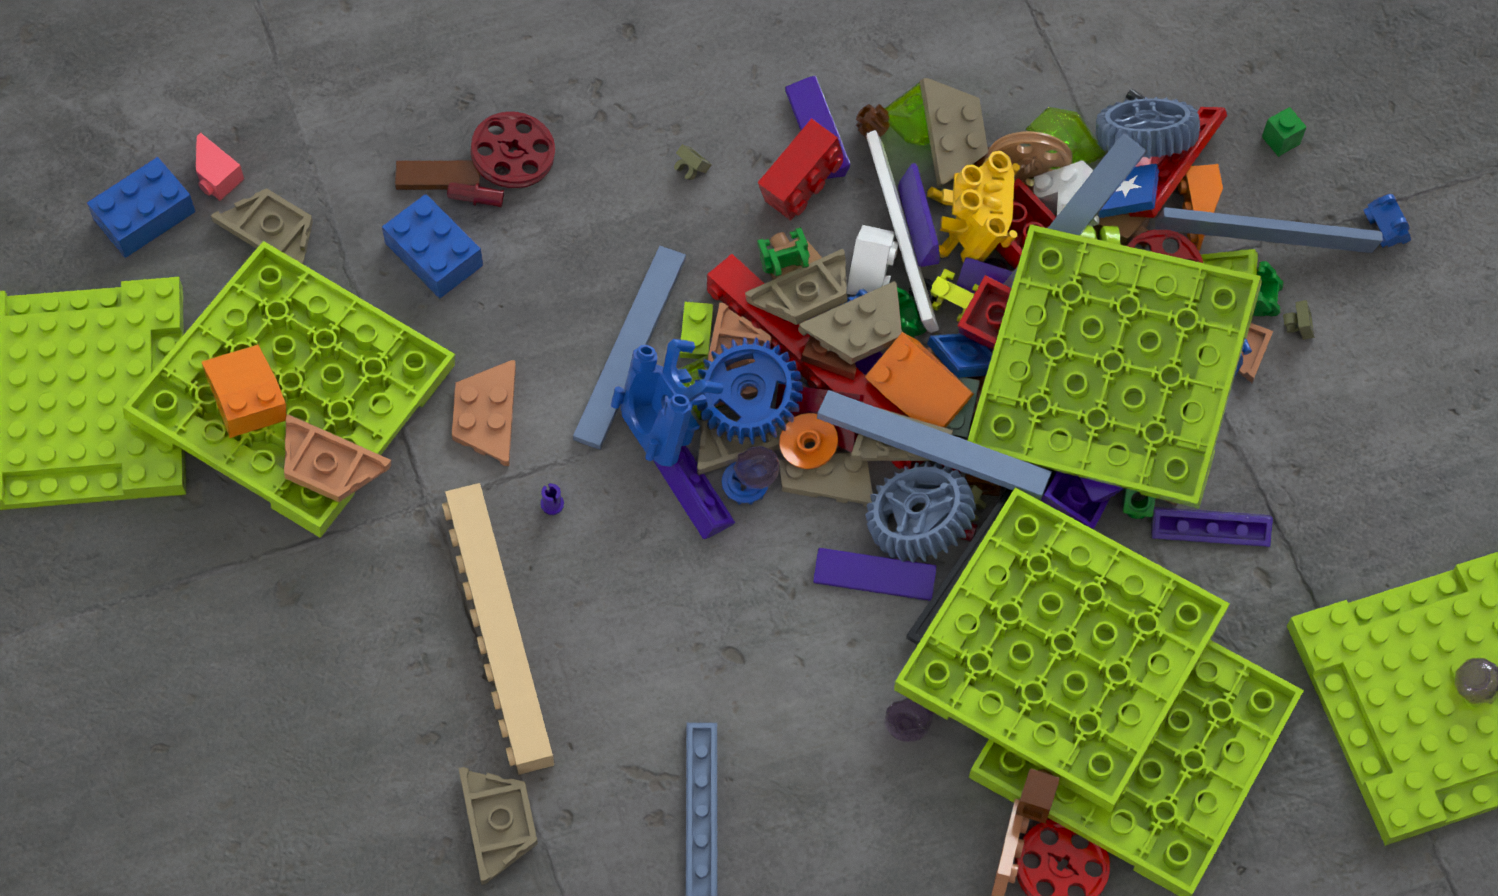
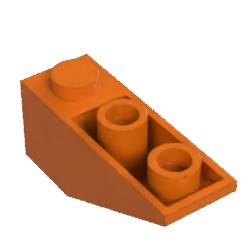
[1178,164,1223,251]

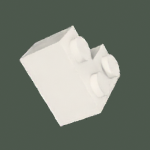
[1034,160,1099,226]
[847,225,899,295]

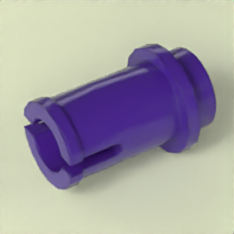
[540,483,564,515]

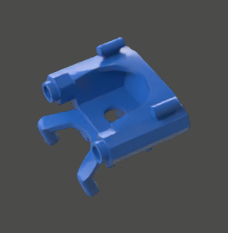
[611,339,724,466]

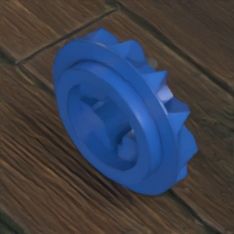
[722,460,769,505]

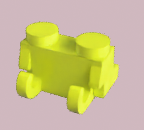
[930,269,979,322]

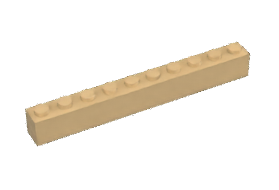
[442,483,554,775]

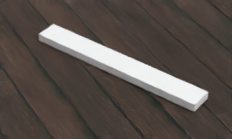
[866,130,939,333]

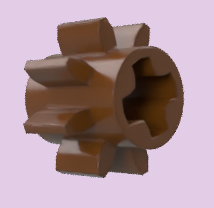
[856,104,890,139]

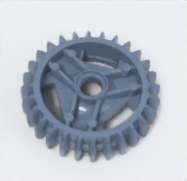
[1096,97,1200,159]
[865,461,976,563]

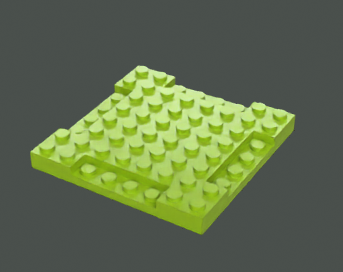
[967,225,1262,509]
[122,241,455,538]
[0,277,186,510]
[894,487,1230,813]
[1287,552,1498,846]
[969,640,1304,896]

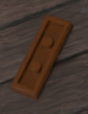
[395,160,481,190]

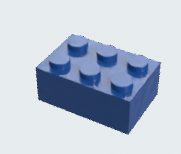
[87,157,196,258]
[382,194,483,299]

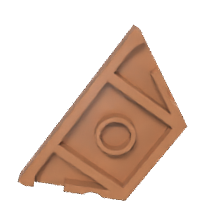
[706,303,772,407]
[452,360,516,466]
[284,415,391,502]

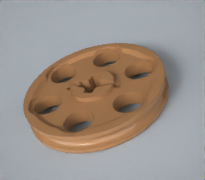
[988,131,1073,191]

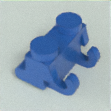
[1363,194,1411,248]

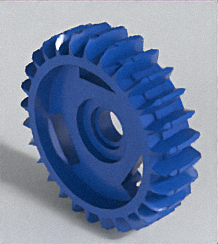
[695,337,803,445]

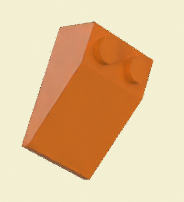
[865,332,974,428]
[201,345,287,438]

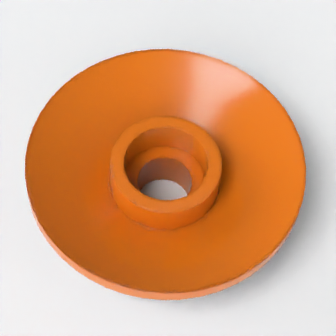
[779,413,838,469]

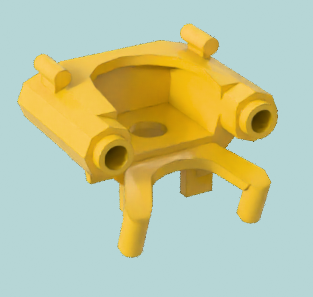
[927,151,1020,263]

